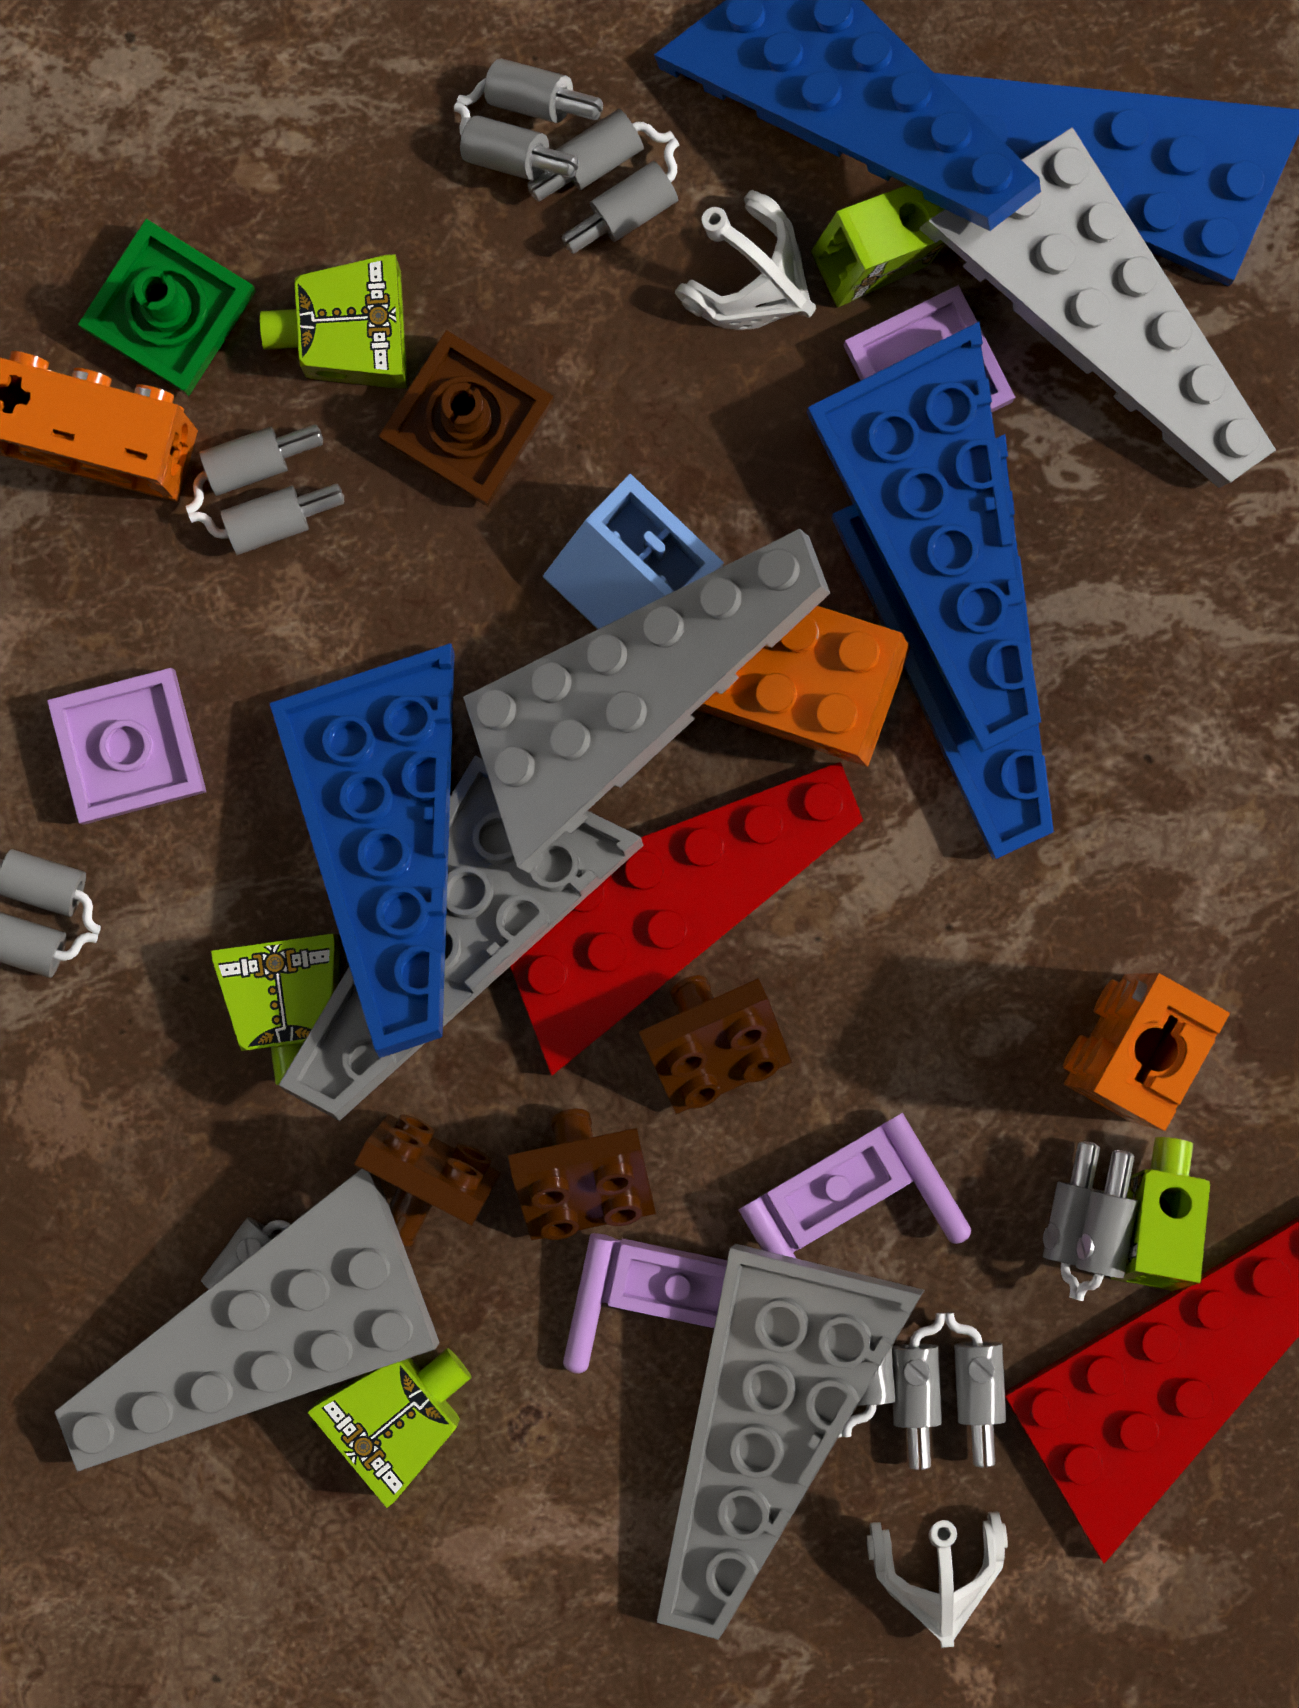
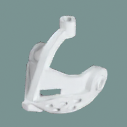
[675,190,817,330]
[867,1511,1008,1648]

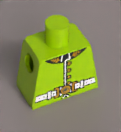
[811,185,945,308]
[260,254,408,389]
[211,934,341,1085]
[1111,1137,1210,1291]
[308,1348,472,1508]

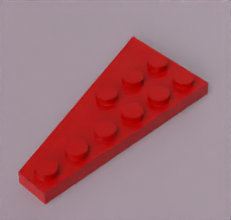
[510,762,864,1076]
[1005,1216,1299,1564]

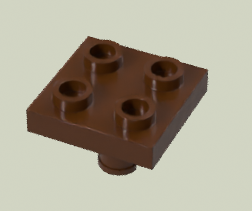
[379,330,554,507]
[639,975,792,1115]
[508,1108,656,1241]
[354,1114,501,1247]

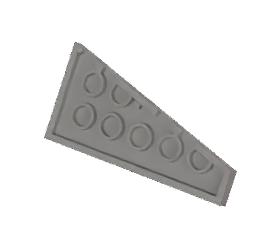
[918,127,1276,488]
[463,529,830,873]
[279,756,644,1121]
[55,1169,440,1472]
[657,1244,925,1640]

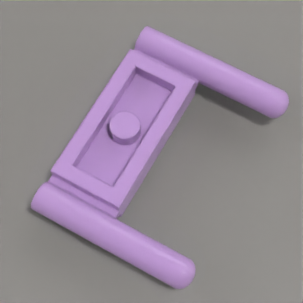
[738,1113,971,1258]
[563,1233,727,1374]

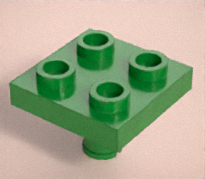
[78,219,256,397]

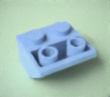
[543,474,724,629]

